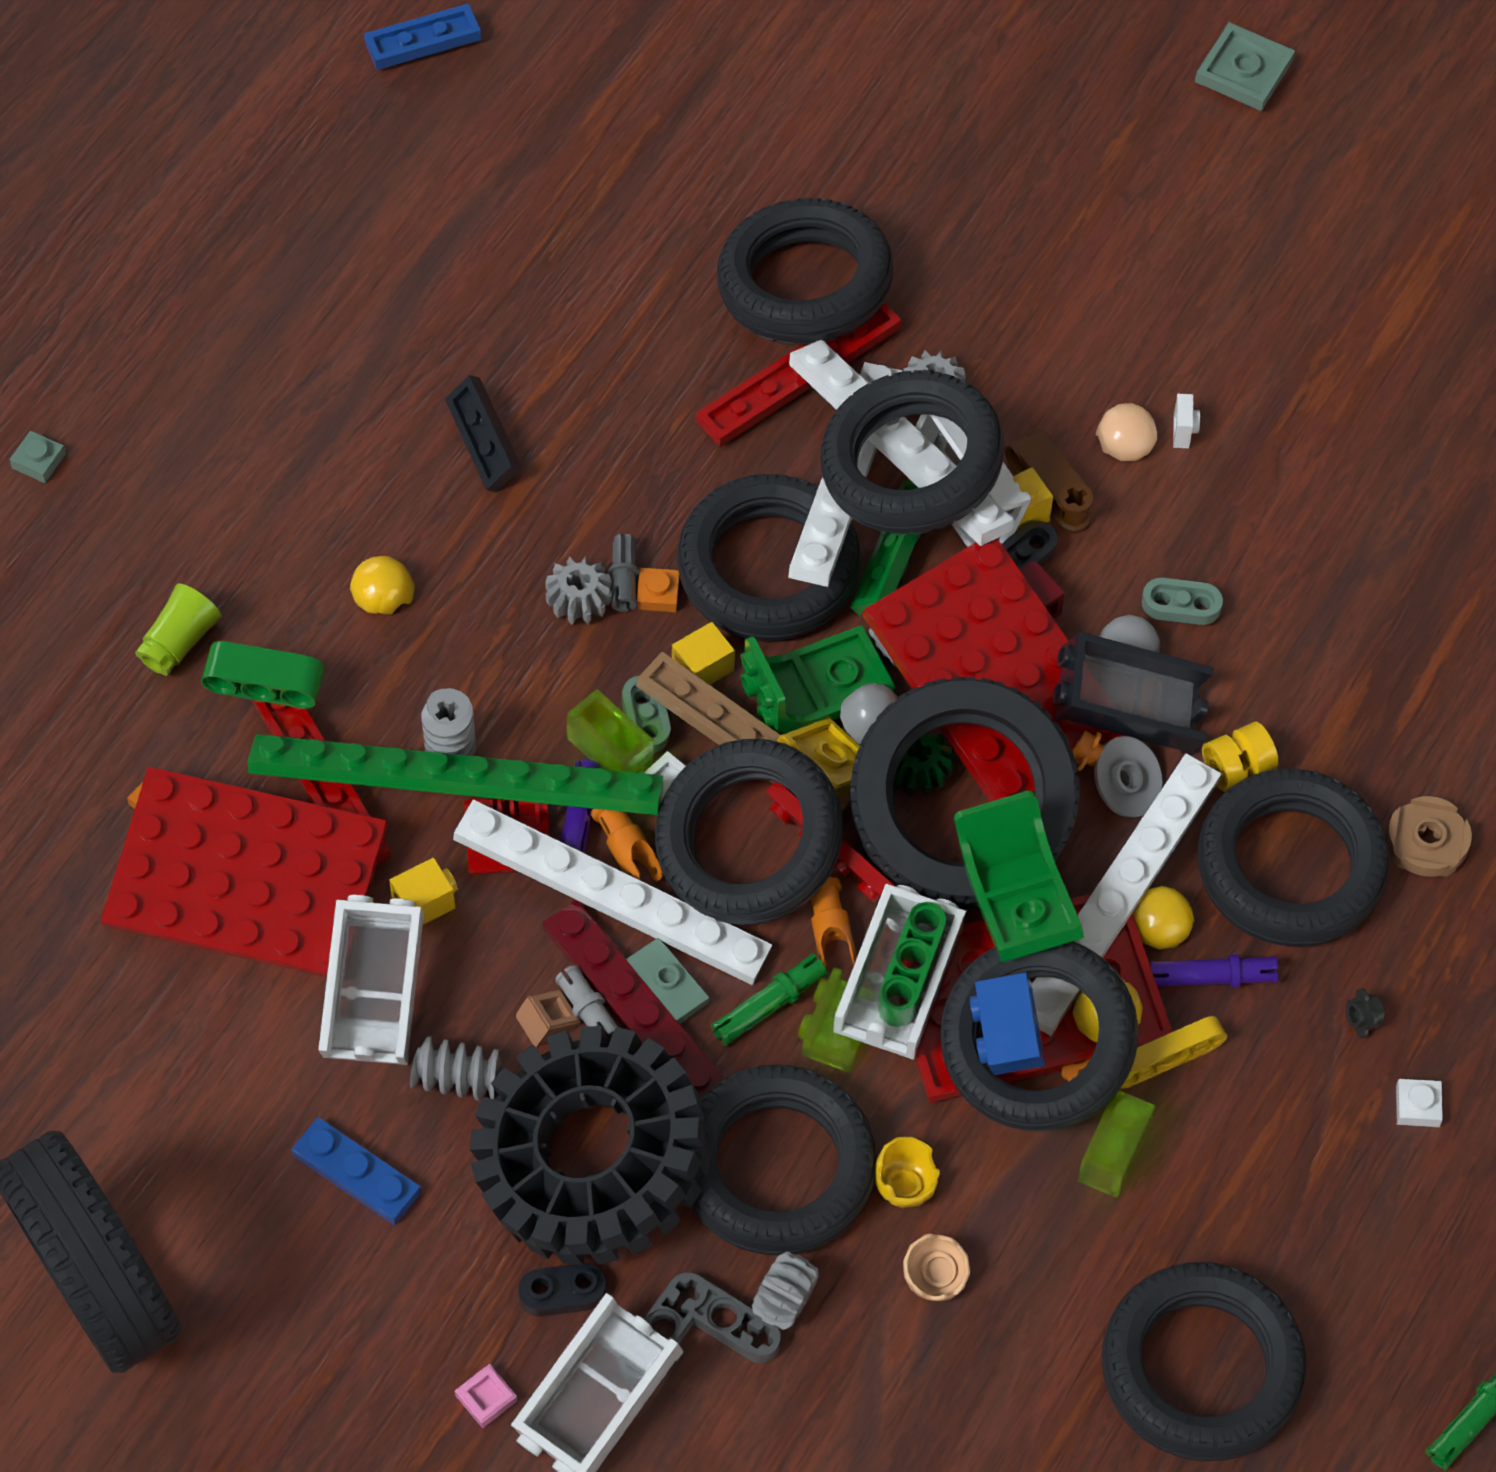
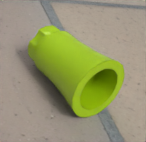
[135,583,222,676]

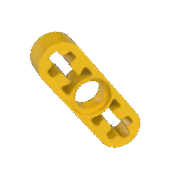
[1121,1016,1227,1089]

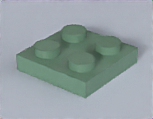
[1195,22,1295,111]

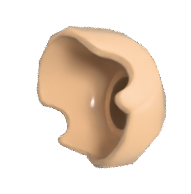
[1096,403,1157,461]
[903,1233,970,1301]

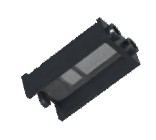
[1053,631,1214,755]

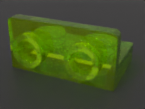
[798,967,880,1073]

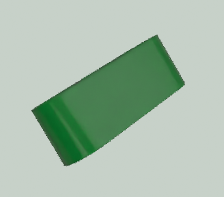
[201,641,326,709]
[878,902,946,1027]

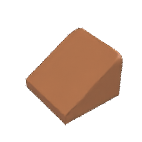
[516,990,581,1047]

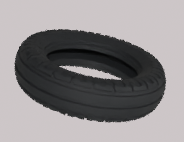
[717,198,893,345]
[820,370,1005,534]
[677,474,861,642]
[655,739,843,925]
[1198,768,1389,947]
[941,941,1138,1132]
[692,1064,877,1256]
[1102,1262,1307,1461]

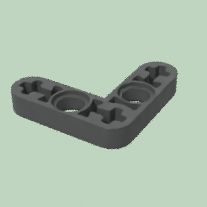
[618,1273,781,1386]

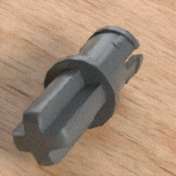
[608,533,640,612]

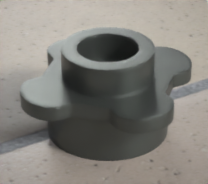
[1346,988,1384,1038]

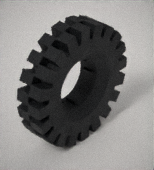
[470,1026,712,1265]

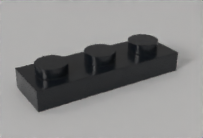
[445,375,522,492]

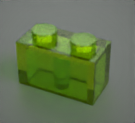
[567,689,654,773]
[1078,1090,1155,1198]

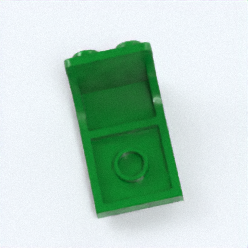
[740,625,896,735]
[954,791,1084,963]

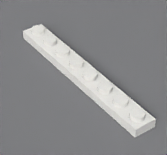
[789,340,1014,546]
[788,362,902,587]
[1032,754,1221,1036]
[453,800,772,985]

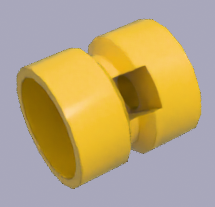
[1202,721,1279,792]

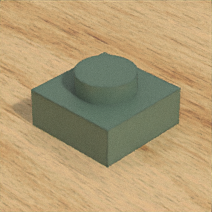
[9,431,66,483]

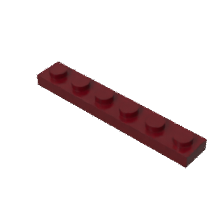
[543,900,724,1098]

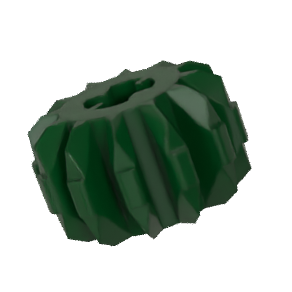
[893,732,954,797]

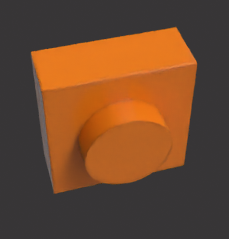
[637,568,680,612]

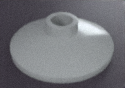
[1094,736,1162,818]

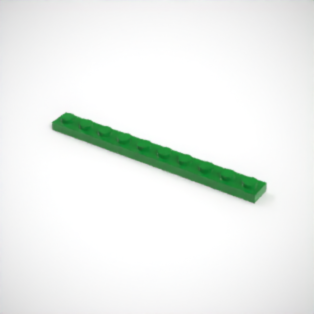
[247,734,663,815]

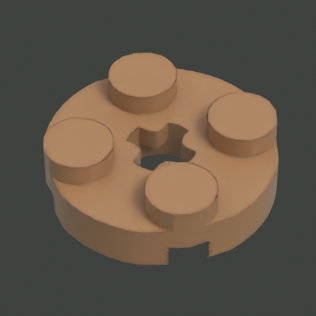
[1387,796,1472,877]

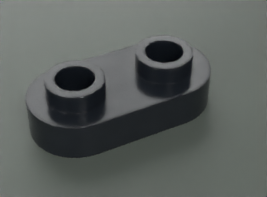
[1002,521,1058,570]
[518,1263,606,1316]

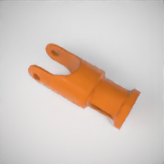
[591,809,663,881]
[811,877,857,973]

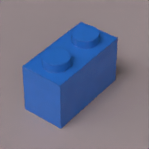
[970,973,1045,1075]

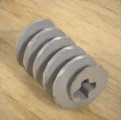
[421,688,476,756]
[410,1036,503,1101]

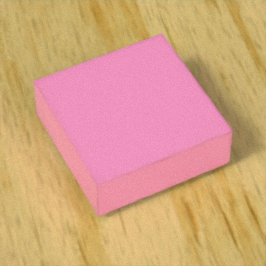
[455,1364,518,1428]

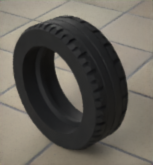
[850,676,1080,909]
[0,1131,182,1373]

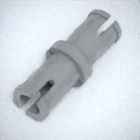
[555,965,620,1036]

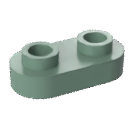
[1141,578,1223,625]
[622,676,671,753]

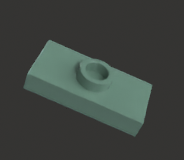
[626,938,709,1024]

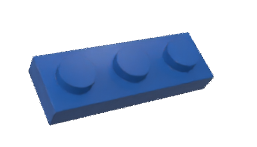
[364,3,481,70]
[291,1117,421,1226]

